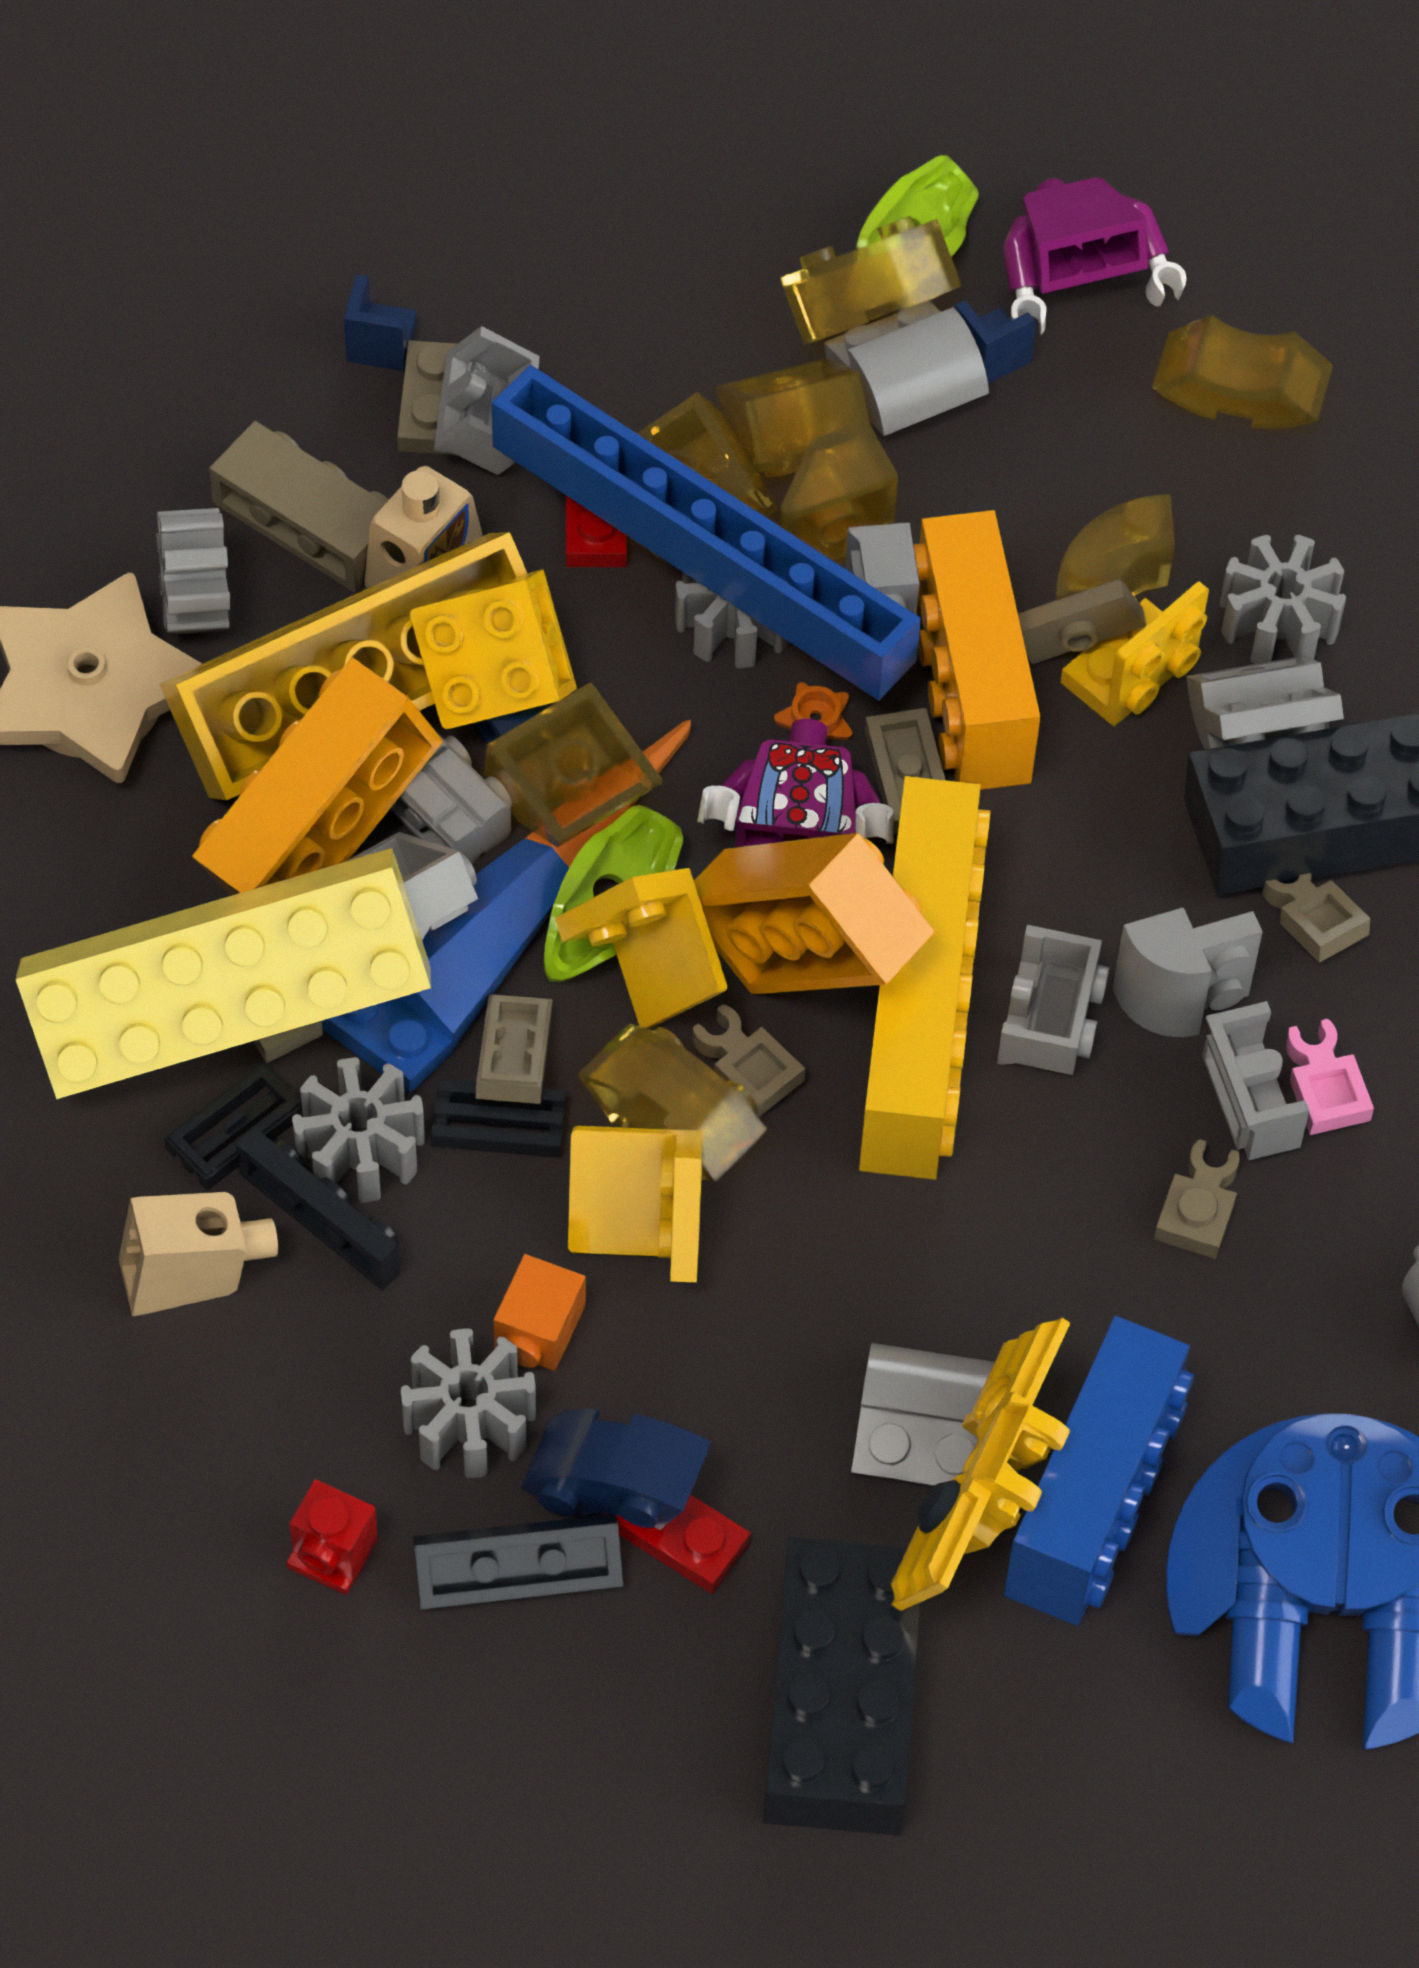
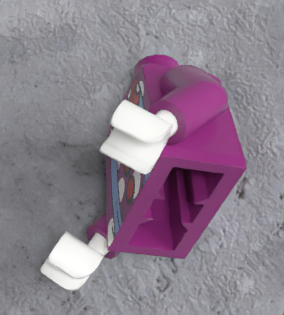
[1003,177,1187,335]
[697,718,894,848]

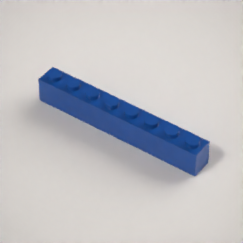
[491,364,921,701]

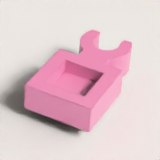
[1286,1019,1374,1135]

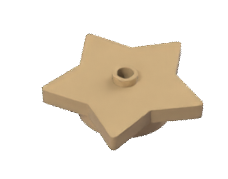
[0,573,202,783]

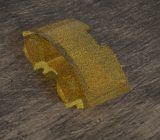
[780,216,961,345]
[1152,314,1333,429]
[1054,494,1175,601]
[577,1024,767,1182]

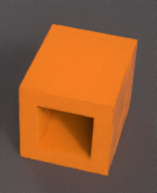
[494,1254,586,1371]

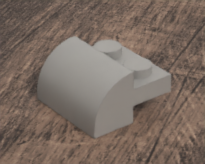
[824,300,989,436]
[1186,656,1344,749]
[1112,907,1263,1037]
[851,1343,995,1486]

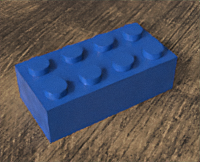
[1004,1315,1195,1627]

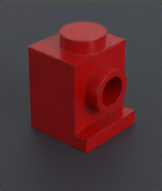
[286,1479,378,1596]

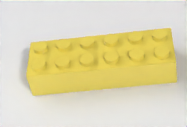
[15,848,431,1099]

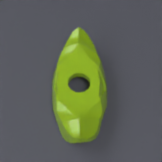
[844,155,979,311]
[543,805,684,982]

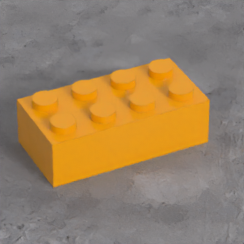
[913,510,1040,790]
[192,657,443,896]
[694,833,935,995]

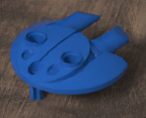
[1165,1413,1419,1750]

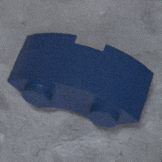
[521,1408,712,1530]

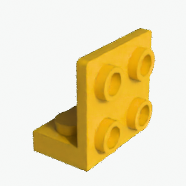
[410,569,577,729]
[1060,581,1209,727]
[555,868,727,1029]
[568,1126,703,1282]

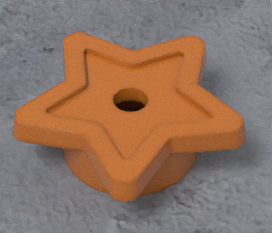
[774,682,853,741]

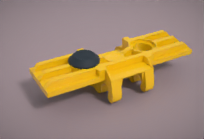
[891,1317,1070,1611]

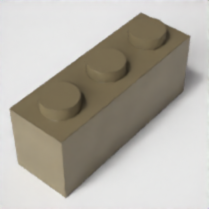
[209,421,389,593]

